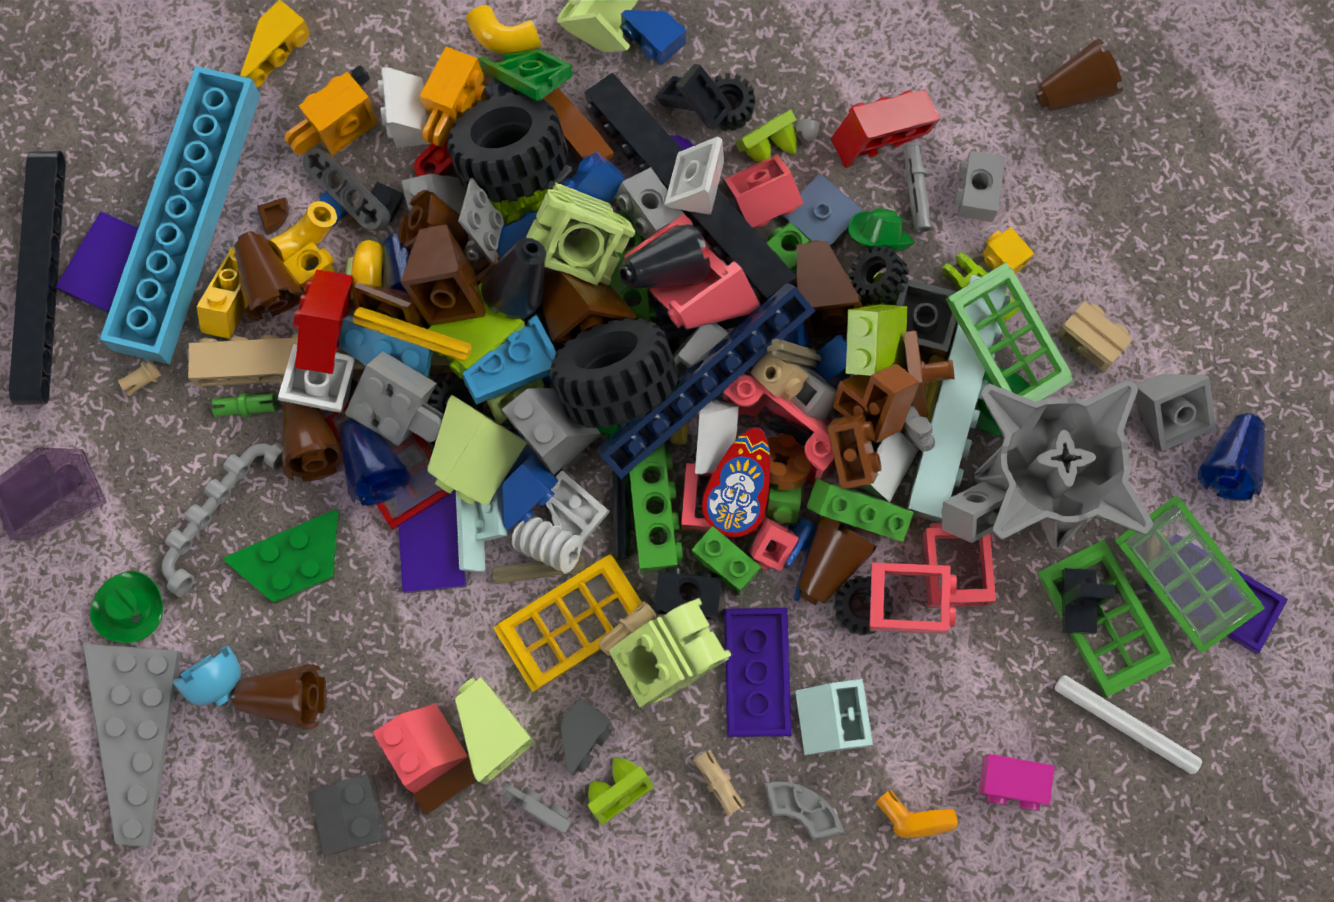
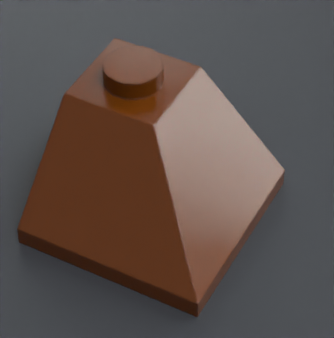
[354,282,431,329]

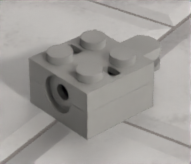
[345,351,444,446]

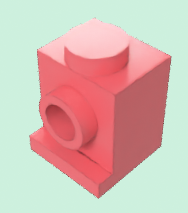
[748,517,799,572]

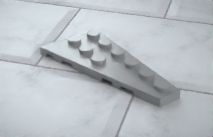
[83,644,181,847]

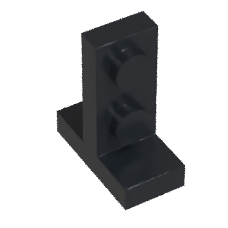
[655,64,733,129]
[1062,568,1114,635]

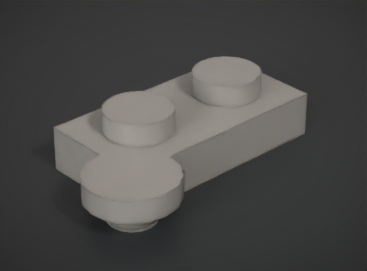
[501,781,573,834]

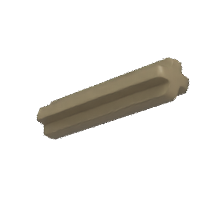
[767,339,821,368]
[492,555,586,584]

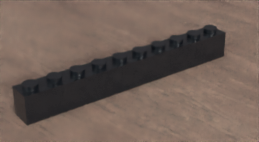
[584,72,797,304]

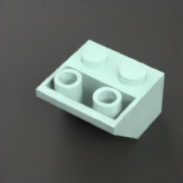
[795,679,873,755]

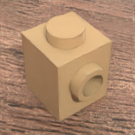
[750,352,809,400]

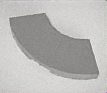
[764,782,844,840]

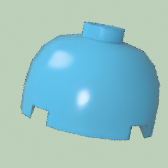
[173,646,241,706]

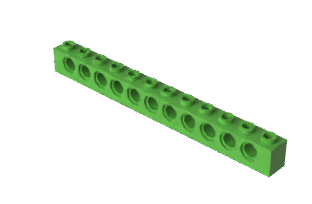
[610,212,683,574]

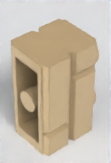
[1056,301,1133,372]

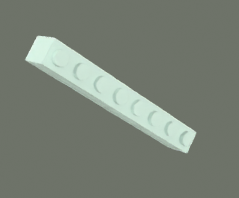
[907,275,1011,523]

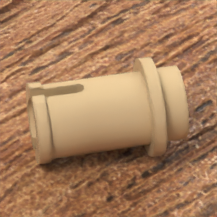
[118,361,161,396]

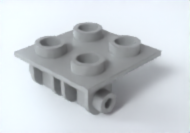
[459,178,504,264]

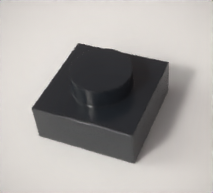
[366,182,405,222]

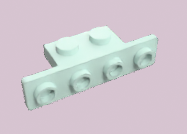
[456,479,507,573]

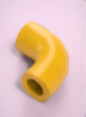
[466,5,541,55]
[267,201,337,262]
[351,240,385,310]

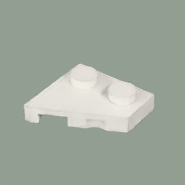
[546,471,610,544]

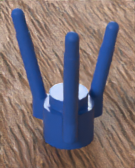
[786,519,817,601]

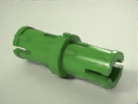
[212,392,278,418]

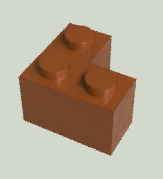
[832,364,920,443]

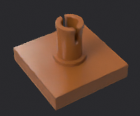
[904,331,955,417]

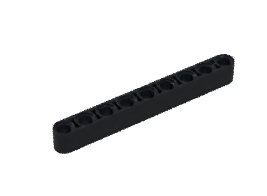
[9,151,66,405]

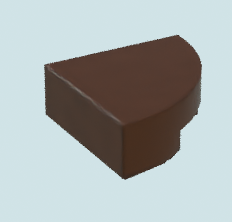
[257,197,289,235]

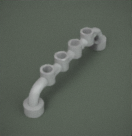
[162,443,283,597]

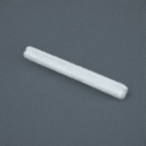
[1055,675,1202,774]

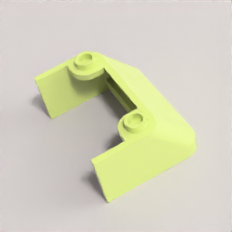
[557,0,638,53]

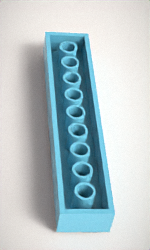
[100,66,260,365]

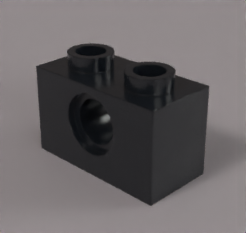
[654,568,722,621]

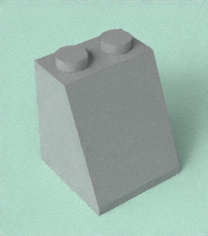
[502,388,601,474]

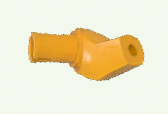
[875,790,958,839]

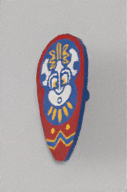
[702,427,771,537]

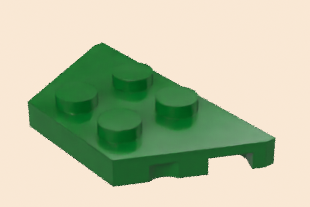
[478,49,573,101]
[223,509,340,604]

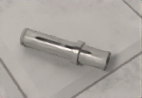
[902,142,932,233]

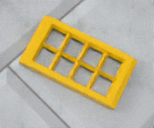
[493,554,642,693]

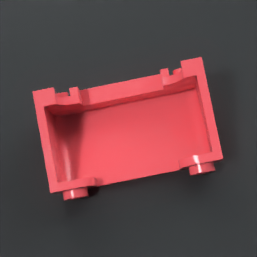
[624,214,760,329]
[723,373,836,485]

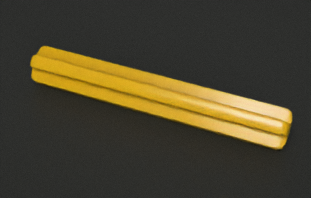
[353,307,472,361]

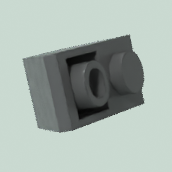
[560,697,613,775]

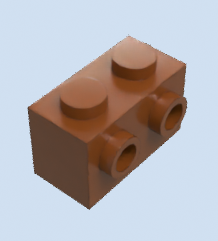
[827,413,882,489]

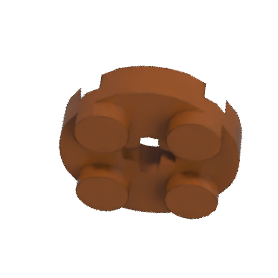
[767,434,813,490]

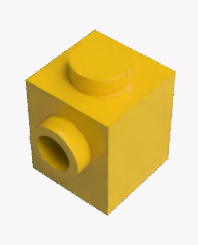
[982,227,1035,274]

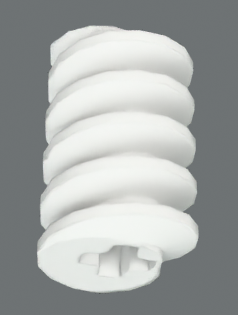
[512,517,583,574]

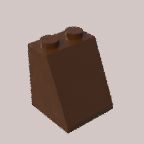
[401,224,486,326]
[797,240,863,338]
[541,267,636,344]

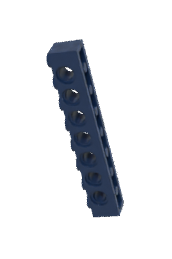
[596,283,815,479]

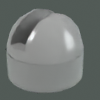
[795,119,820,142]

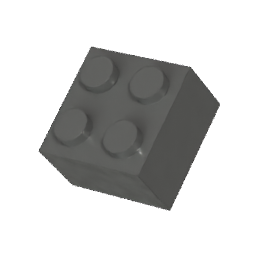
[896,280,957,360]

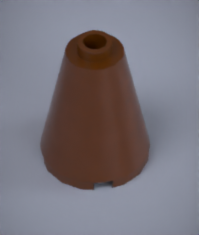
[1035,39,1123,111]
[399,190,468,255]
[234,231,305,320]
[282,402,345,482]
[797,516,877,606]
[231,664,327,730]

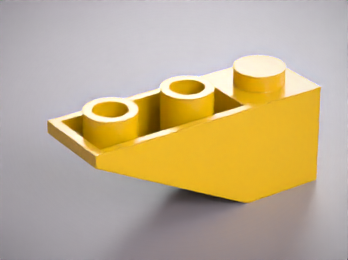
[240,0,311,87]
[197,247,244,339]

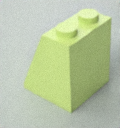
[427,395,527,506]
[455,677,536,785]

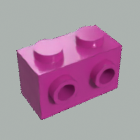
[978,754,1055,811]

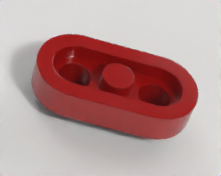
[414,139,454,177]

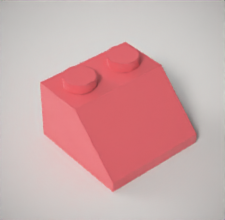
[724,154,804,228]
[373,704,469,794]

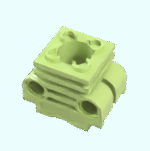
[526,182,635,285]
[608,598,731,708]

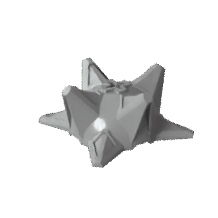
[974,379,1154,549]

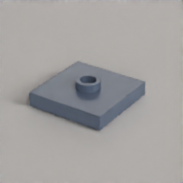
[780,174,864,247]

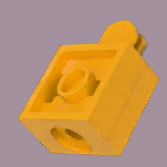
[419,47,487,147]
[284,72,379,156]

